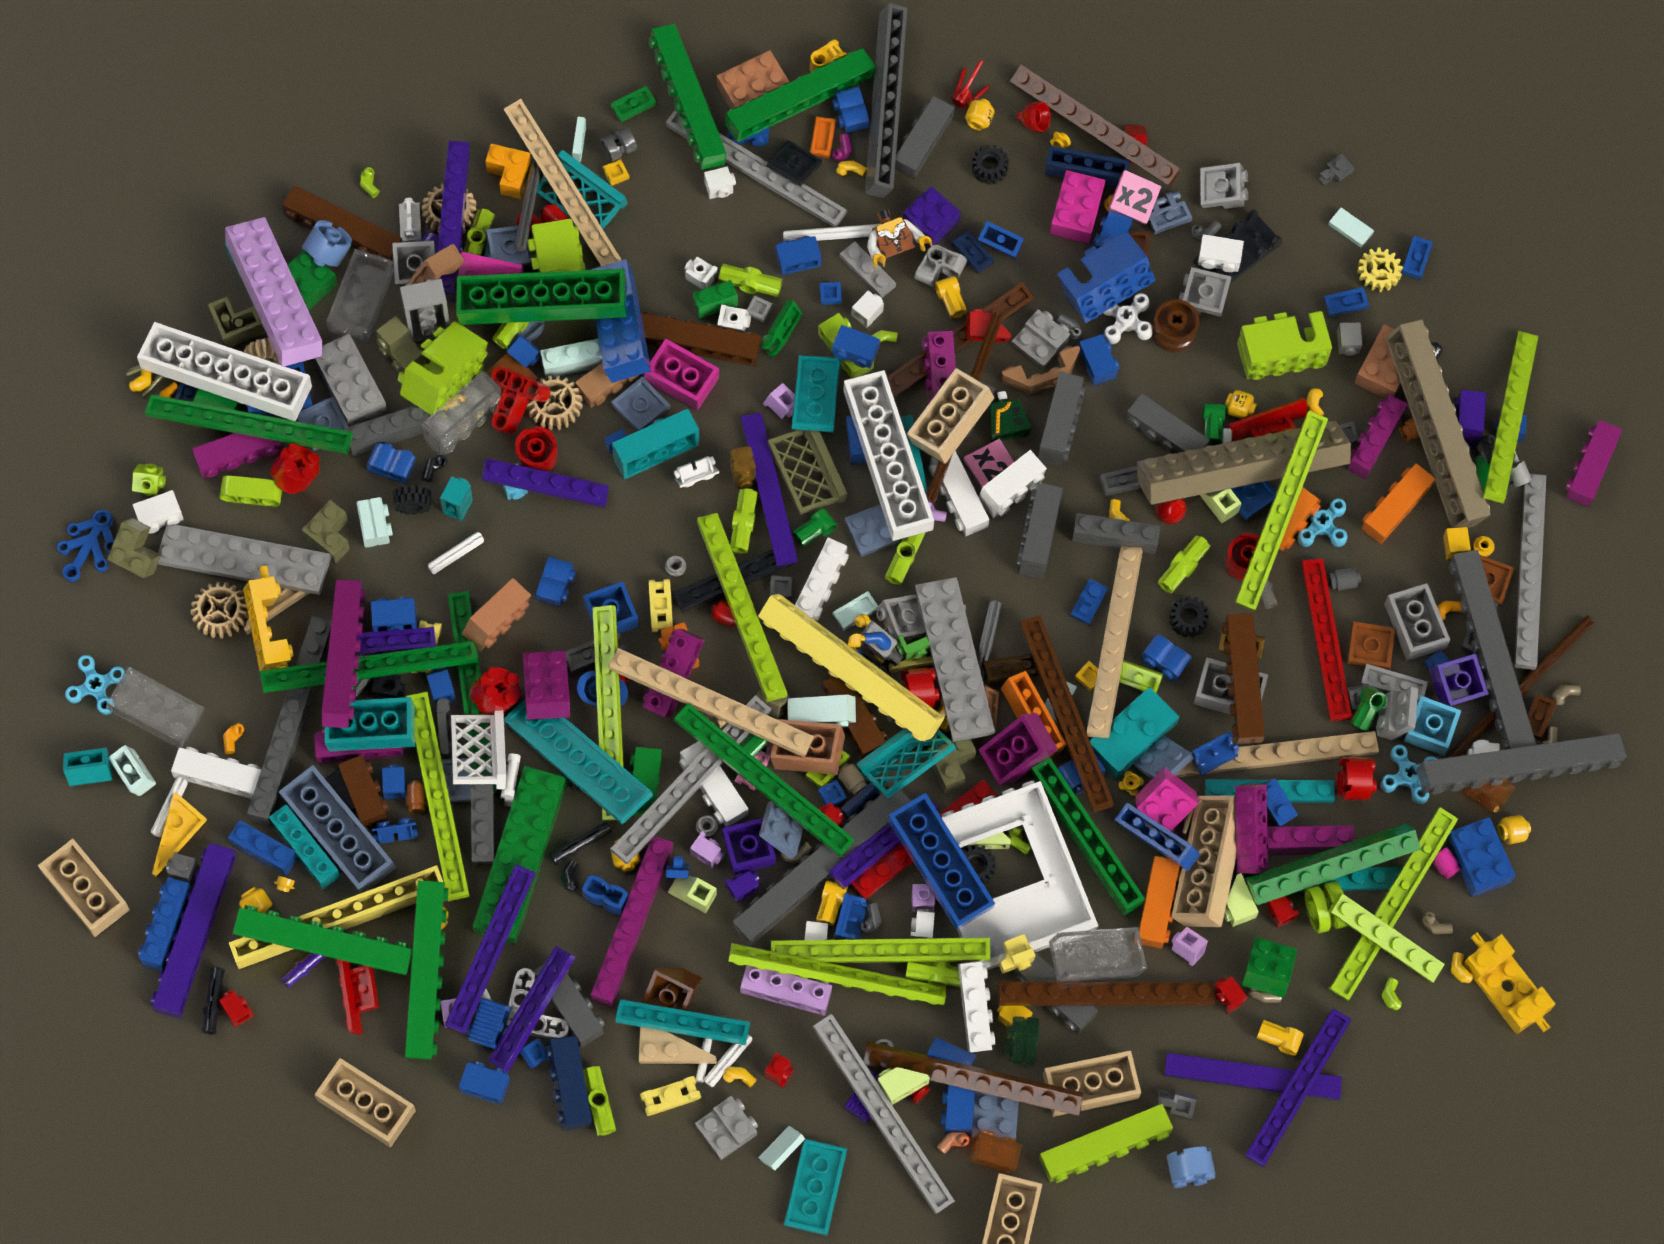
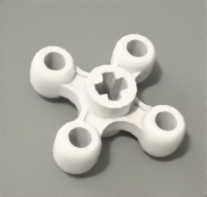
[1103,293,1153,344]

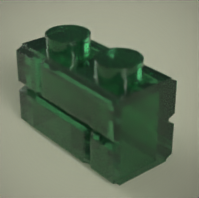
[1005,1016,1039,1065]

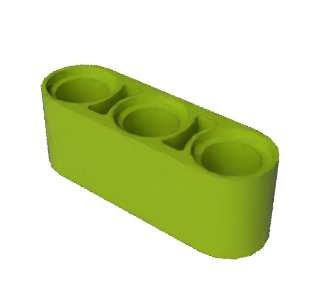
[219,476,282,507]

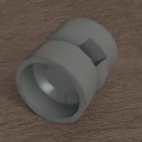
[600,126,638,162]

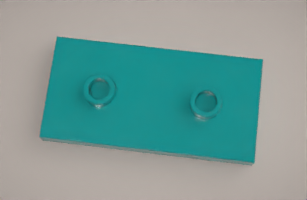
[792,355,840,432]
[784,1139,847,1236]

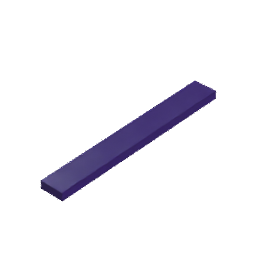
[741,413,797,566]
[445,864,536,1035]
[1245,1008,1352,1168]
[1164,1053,1342,1100]

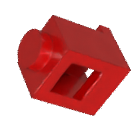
[818,802,845,828]
[1266,896,1299,928]
[1214,976,1247,1015]
[219,990,254,1027]
[764,1053,795,1088]

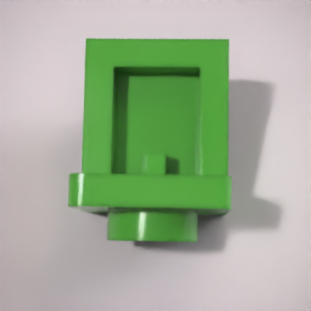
[895,635,930,661]

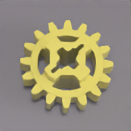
[1357,247,1403,292]

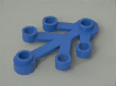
[57,510,114,582]

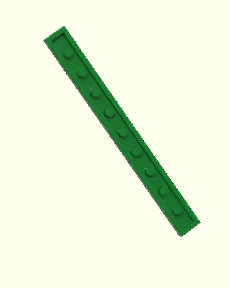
[145,394,353,454]
[448,591,498,795]
[260,641,477,693]
[674,703,855,858]

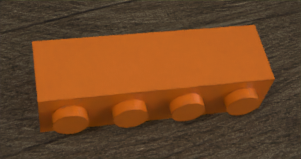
[1362,463,1436,544]
[1001,671,1066,761]
[1136,856,1182,949]

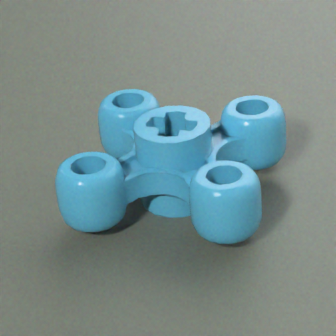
[1297,498,1348,547]
[65,655,127,715]
[1380,745,1437,805]

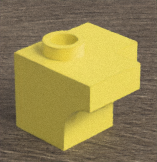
[999,934,1035,974]

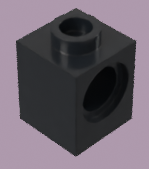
[371,675,405,699]

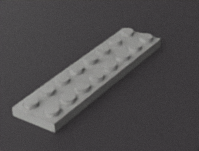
[158,524,331,595]
[915,577,995,742]

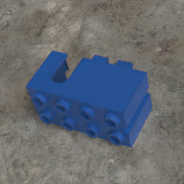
[1057,231,1155,323]

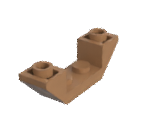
[407,244,464,284]
[1000,345,1080,395]

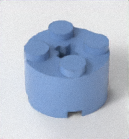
[302,220,352,267]
[1166,1147,1216,1188]

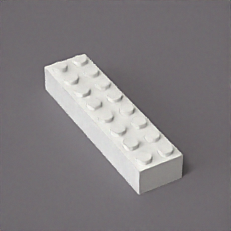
[137,322,312,421]
[843,370,934,541]

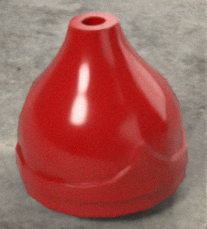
[1017,101,1051,132]
[1155,498,1186,524]

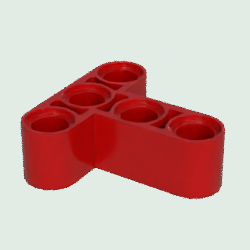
[491,366,550,434]

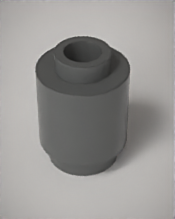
[1329,567,1361,591]

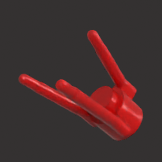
[951,60,989,109]

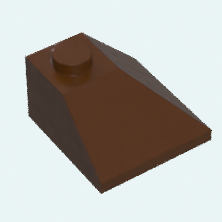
[642,968,702,1011]

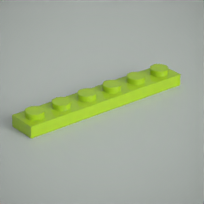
[1328,893,1445,983]

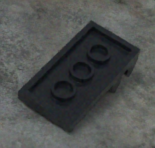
[1193,209,1283,284]

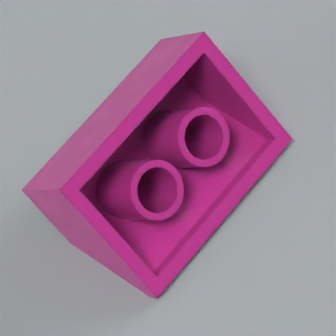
[458,252,523,276]

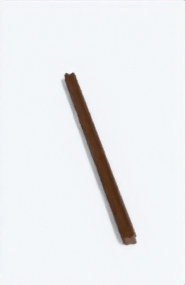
[926,312,1004,504]
[1445,615,1595,758]

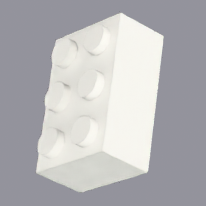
[979,450,1047,518]

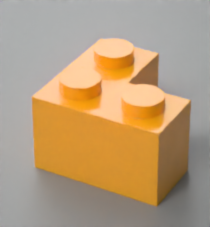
[485,144,531,199]

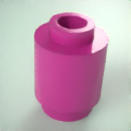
[1432,847,1461,879]

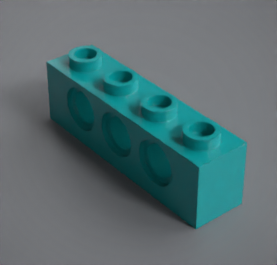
[269,804,340,890]

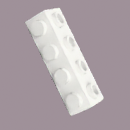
[795,538,849,620]
[958,961,995,1052]

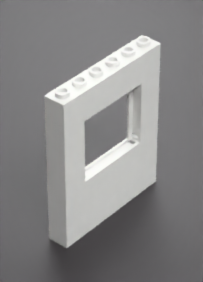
[941,780,1098,970]

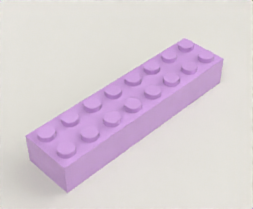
[225,217,322,367]

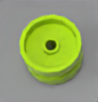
[1304,880,1348,934]

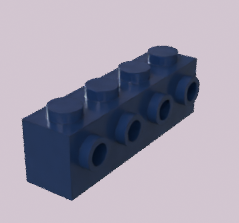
[1045,146,1130,188]
[545,1036,592,1131]

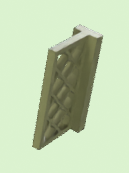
[767,430,847,515]

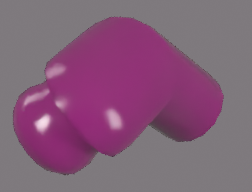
[832,134,852,162]

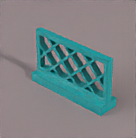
[537,150,628,229]
[856,728,956,799]

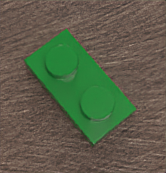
[611,86,656,123]

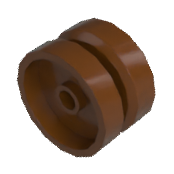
[1152,299,1200,352]

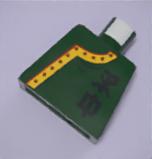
[989,391,1031,443]

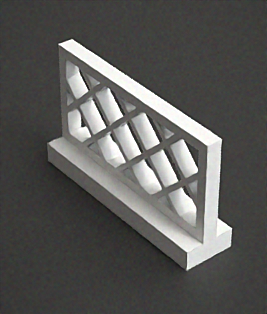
[451,710,506,789]

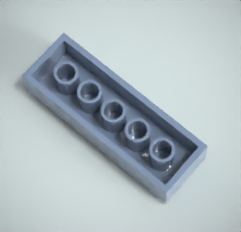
[279,765,396,894]

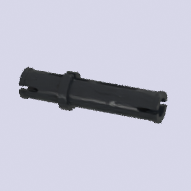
[549,821,612,865]
[202,967,225,1035]

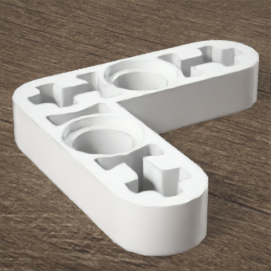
[506,968,569,1039]

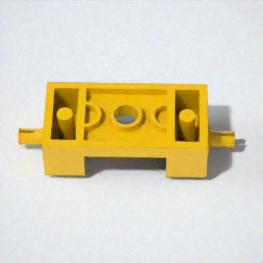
[243,566,293,671]
[1463,932,1555,1035]

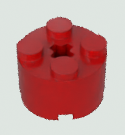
[515,426,558,472]
[270,443,319,494]
[1225,533,1260,581]
[470,667,520,715]
[900,667,939,709]
[1336,757,1377,800]

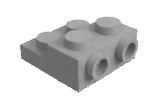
[1200,163,1248,209]
[1179,267,1231,316]
[1011,309,1070,369]
[876,594,926,642]
[1376,687,1418,741]
[695,1096,758,1160]

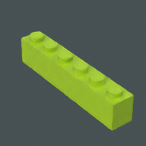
[1039,1104,1173,1183]

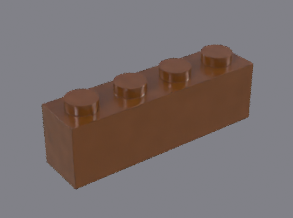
[822,676,888,759]

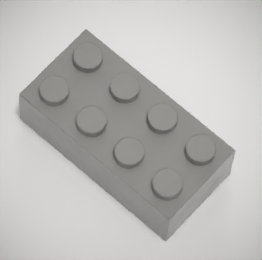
[400,279,450,343]
[313,334,387,427]

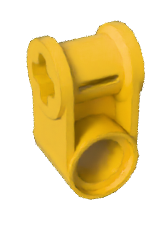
[810,40,847,72]

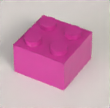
[1135,767,1198,831]

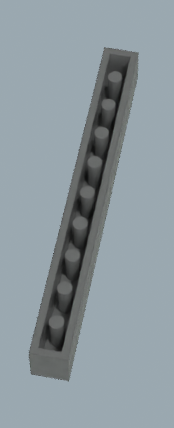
[865,3,907,198]
[1449,550,1536,750]
[247,616,332,827]
[1416,733,1627,795]
[733,784,911,946]

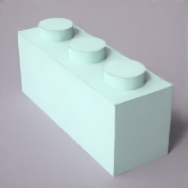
[540,339,603,379]
[788,695,856,727]

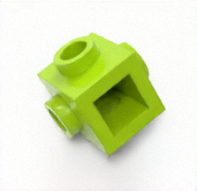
[132,464,166,496]

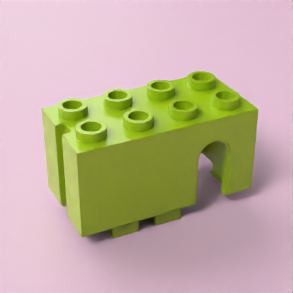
[528,219,586,272]
[1237,311,1332,380]
[398,321,488,416]

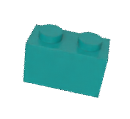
[440,476,473,522]
[63,748,113,786]

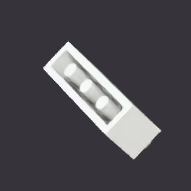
[929,451,989,537]
[679,741,748,827]
[171,747,261,799]

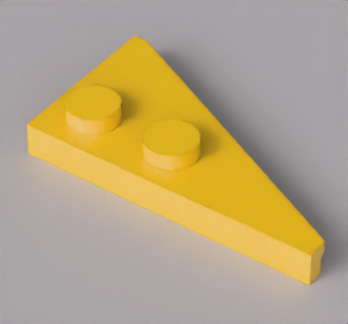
[152,792,207,877]

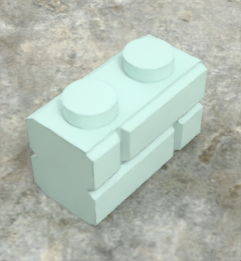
[357,497,393,548]
[109,745,156,796]

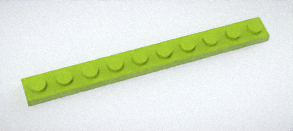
[1483,331,1539,504]
[1234,411,1328,612]
[697,513,788,702]
[593,605,623,821]
[406,692,470,901]
[1329,807,1458,1001]
[771,938,991,963]
[728,943,946,1005]

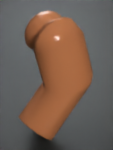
[936,1132,970,1154]

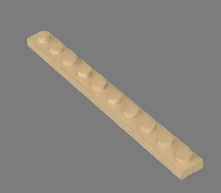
[504,99,621,266]
[1087,546,1143,738]
[609,648,814,758]
[1175,731,1379,777]

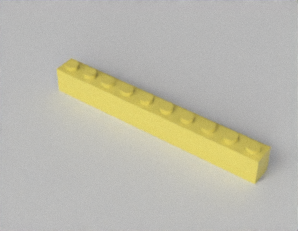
[758,594,945,741]
[229,865,445,969]

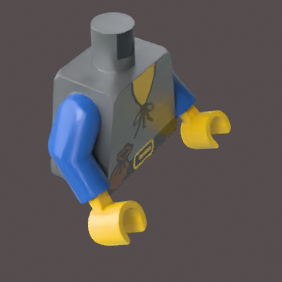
[848,620,904,666]

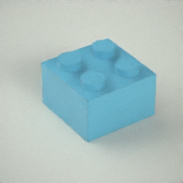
[1403,696,1461,756]

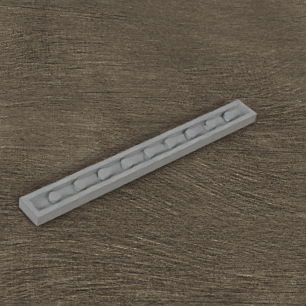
[665,110,847,227]
[1514,474,1546,670]
[611,695,771,865]
[812,1014,955,1214]

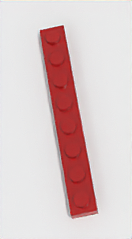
[1301,558,1352,722]
[850,780,997,899]

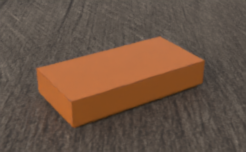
[810,116,836,158]

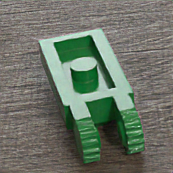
[760,300,803,357]

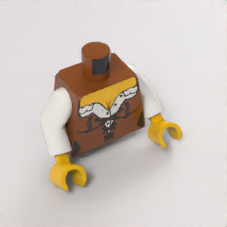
[867,209,932,268]

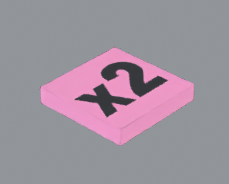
[1108,170,1161,225]
[963,439,1014,490]

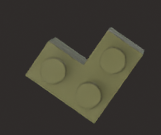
[208,297,265,348]
[376,316,425,373]
[302,500,350,564]
[107,518,162,578]
[927,739,976,794]

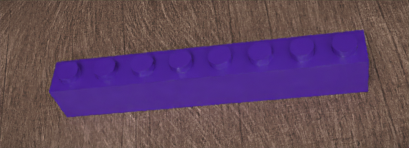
[437,141,470,303]
[151,843,236,1019]

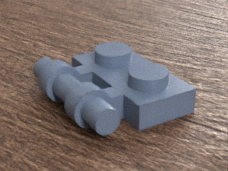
[1148,191,1192,235]

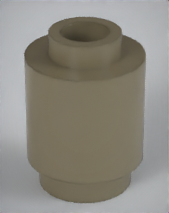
[838,763,868,796]

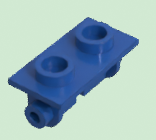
[372,817,418,844]

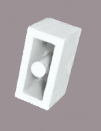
[1197,234,1244,272]
[133,490,184,534]

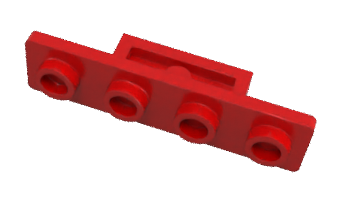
[1229,398,1307,442]
[336,959,379,1035]

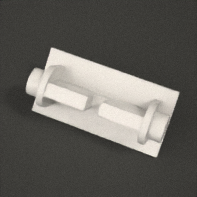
[399,198,421,242]
[673,456,719,488]

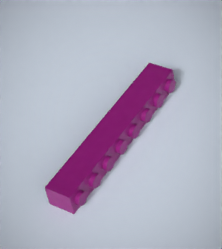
[322,580,366,728]
[591,836,673,1008]

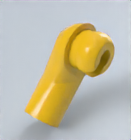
[129,369,152,392]
[1306,388,1325,416]

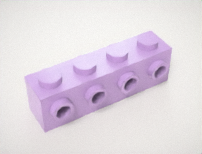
[740,965,832,1016]

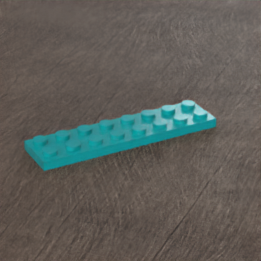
[504,700,653,824]

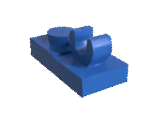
[1070,579,1108,625]
[666,856,690,878]

